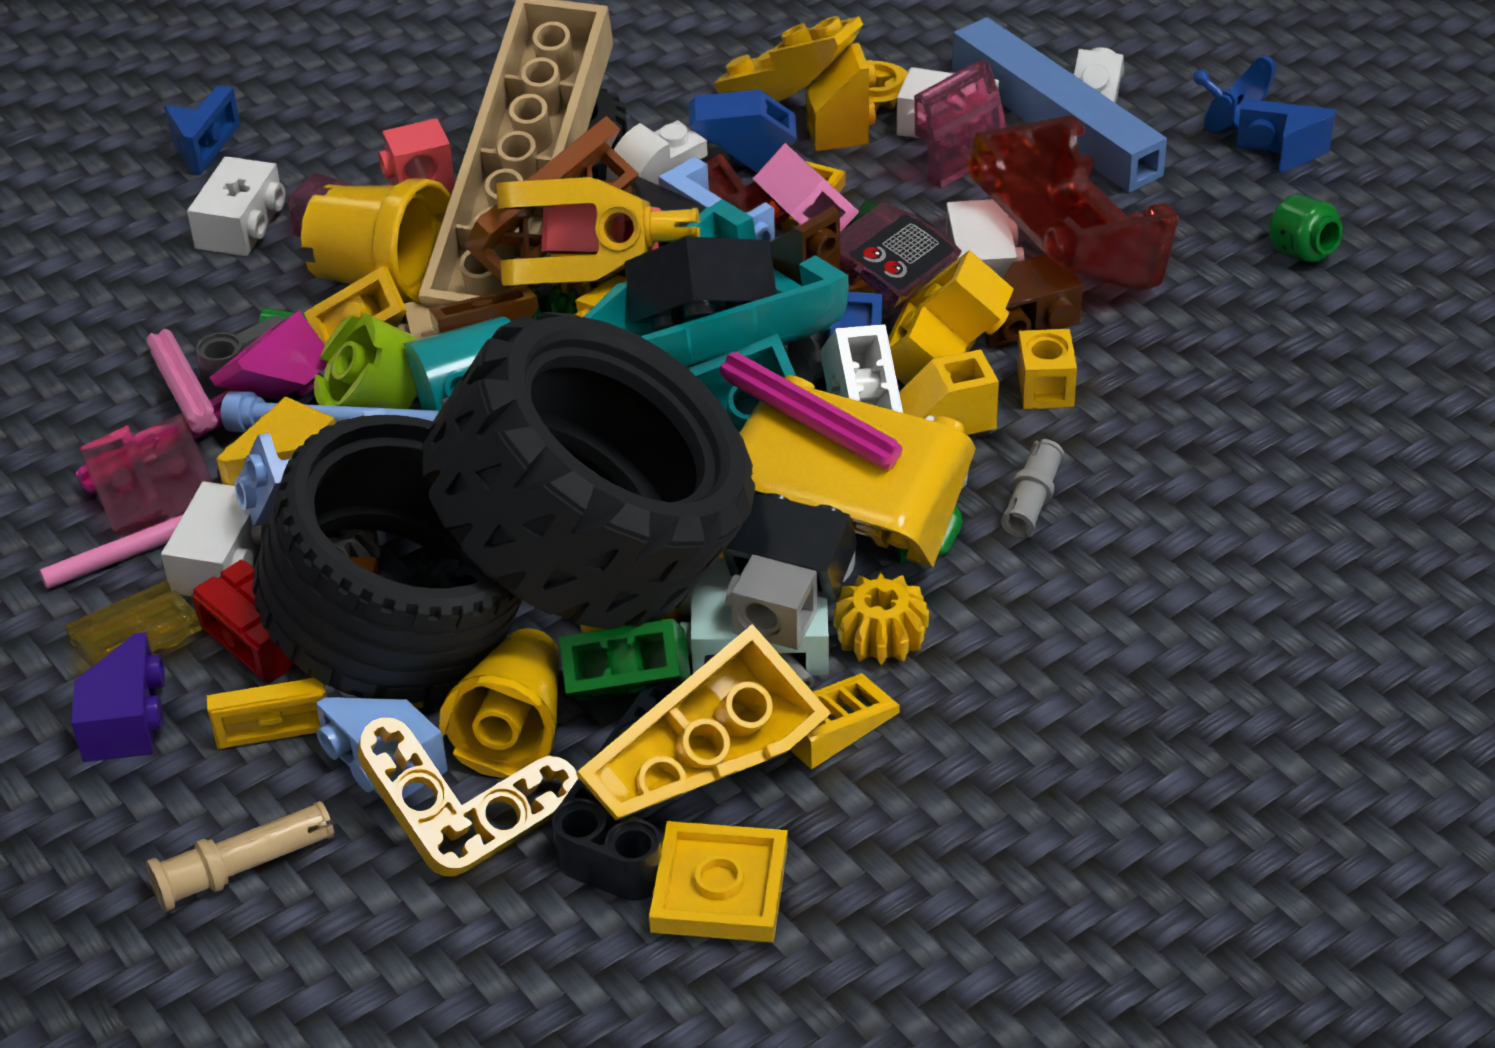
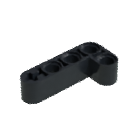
[552,680,683,901]

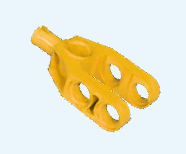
[496,177,700,286]

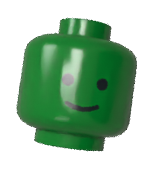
[1269,194,1343,263]

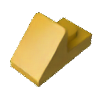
[304,266,407,344]

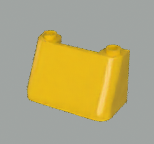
[739,375,976,568]

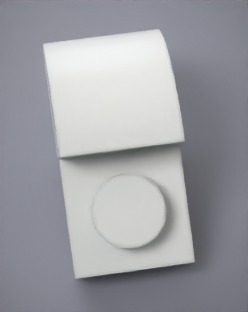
[606,120,708,185]

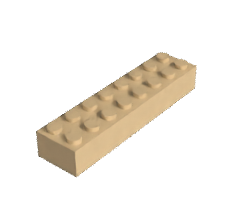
[418,0,613,308]

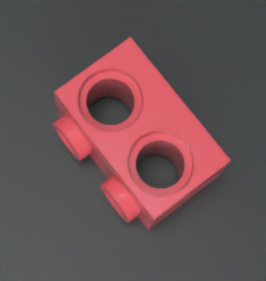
[378,118,455,216]

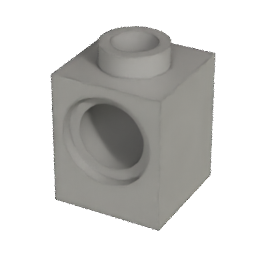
[726,554,817,650]

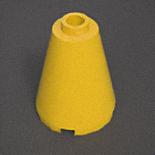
[439,628,560,779]

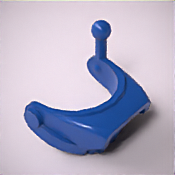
[1193,56,1276,133]

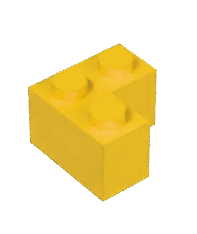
[888,250,1014,385]

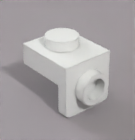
[1074,47,1124,103]

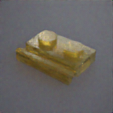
[64,580,202,667]

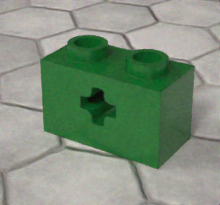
[559,619,691,702]

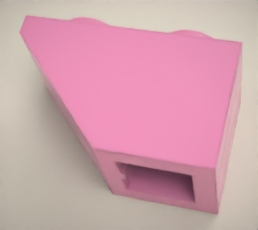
[753,143,859,233]

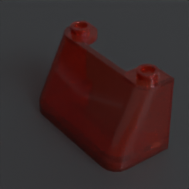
[968,115,1179,291]

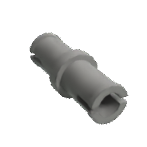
[1001,439,1064,537]

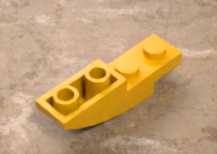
[713,16,863,102]

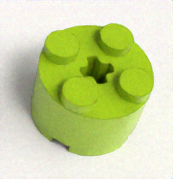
[314,313,419,409]

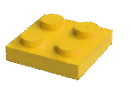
[649,821,788,943]

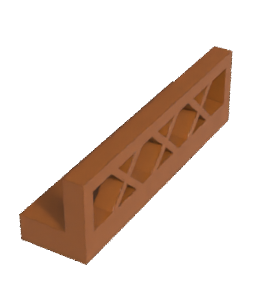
[464,116,639,287]

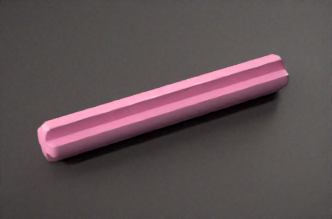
[147,329,218,434]

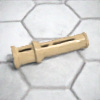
[145,801,334,912]

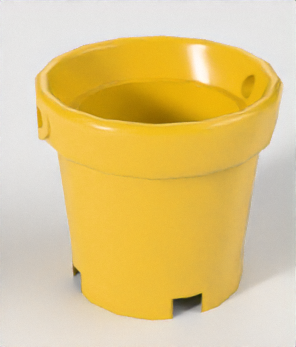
[301,178,451,304]

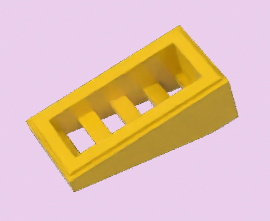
[790,673,900,770]

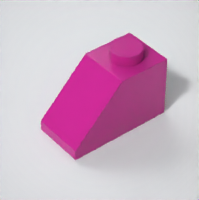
[209,311,328,401]

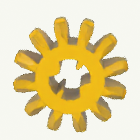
[833,571,929,667]

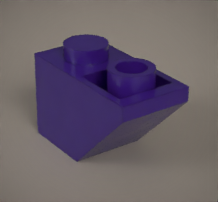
[71,632,165,762]

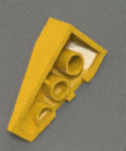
[576,624,831,820]

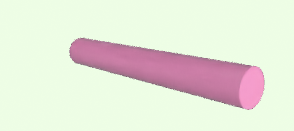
[39,514,184,589]

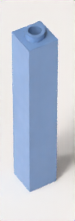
[952,17,1167,193]

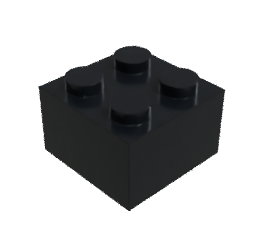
[624,237,776,331]

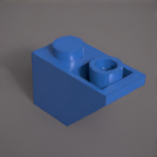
[689,89,797,173]

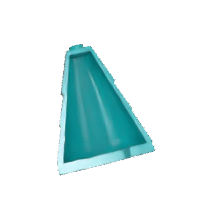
[584,199,849,367]

